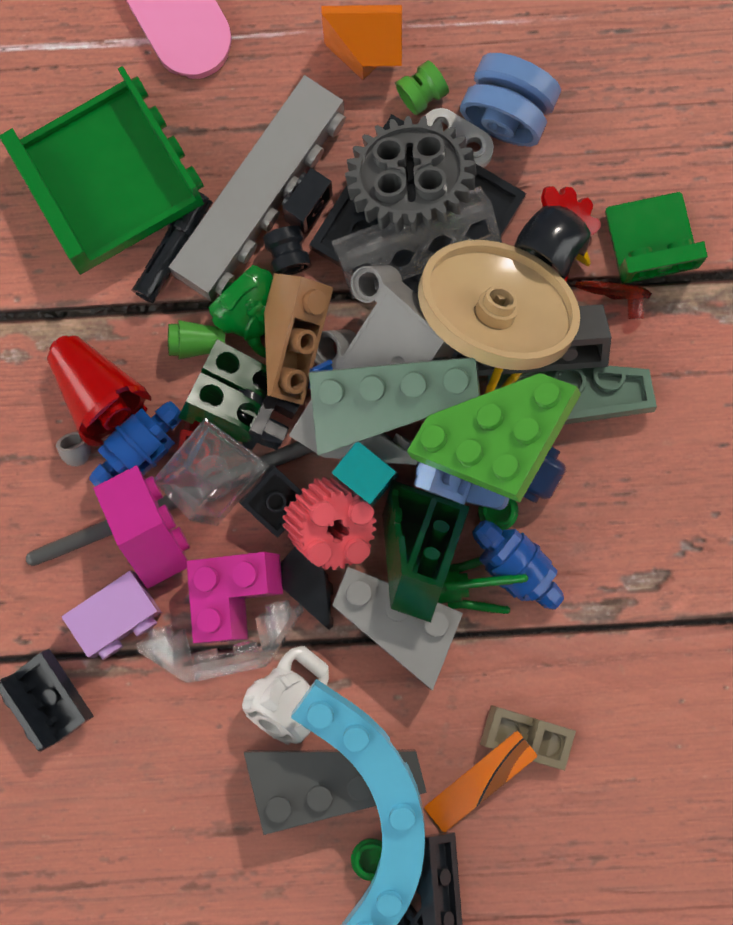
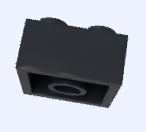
[282,168,333,235]
[239,465,302,538]

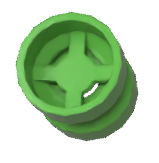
[395,60,449,115]

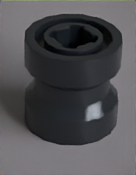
[263,225,312,275]

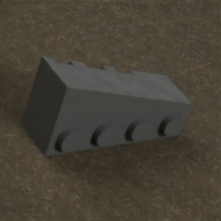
[244,749,427,835]

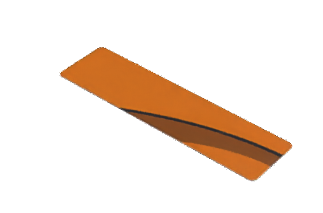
[424,731,537,832]

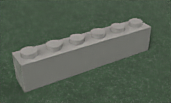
[169,75,346,302]

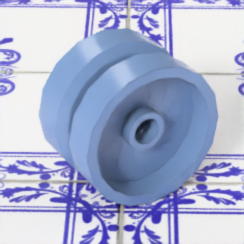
[460,53,562,147]

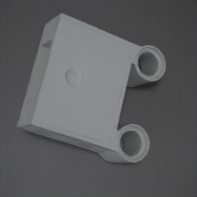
[314,265,456,369]

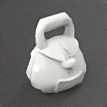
[242,646,329,745]

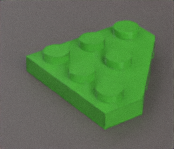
[407,373,581,503]

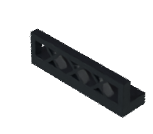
[398,832,463,925]

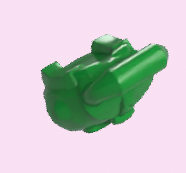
[209,265,273,358]

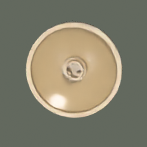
[418,240,580,370]

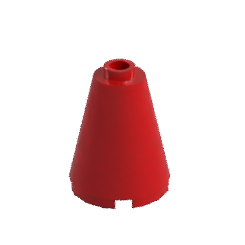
[47,336,151,446]

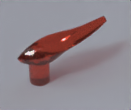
[575,281,652,319]

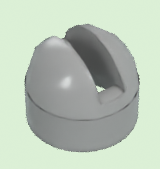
[56,432,91,467]

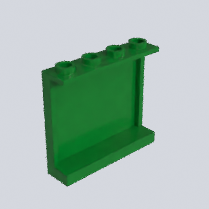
[0,66,204,275]

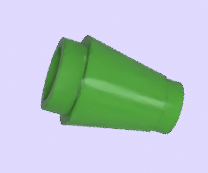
[168,320,225,360]

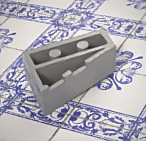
[332,567,463,691]

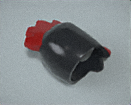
[514,186,601,282]

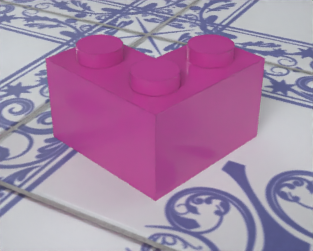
[93,465,190,589]
[186,552,283,643]

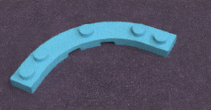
[291,679,425,925]

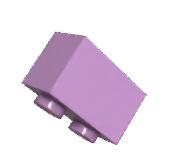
[61,571,162,660]

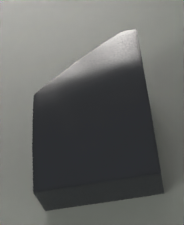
[281,547,333,630]

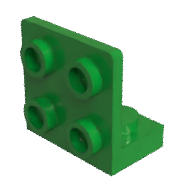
[605,192,708,284]

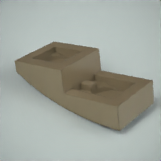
[480,705,576,771]

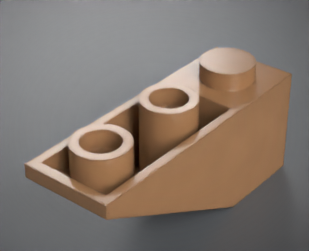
[264,273,334,405]

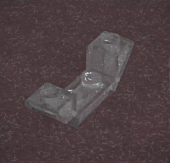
[136,600,303,683]

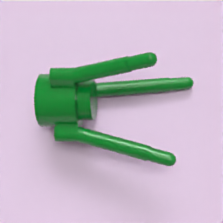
[438,557,529,614]

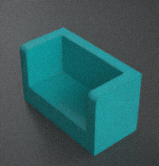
[331,442,399,506]

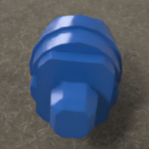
[89,401,182,486]
[472,520,564,610]

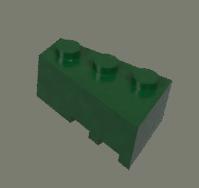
[382,481,470,623]

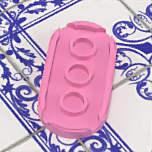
[126,0,232,79]

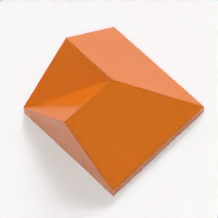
[321,5,402,80]

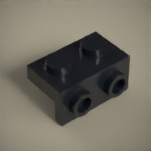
[0,649,94,752]

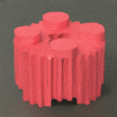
[282,477,376,570]

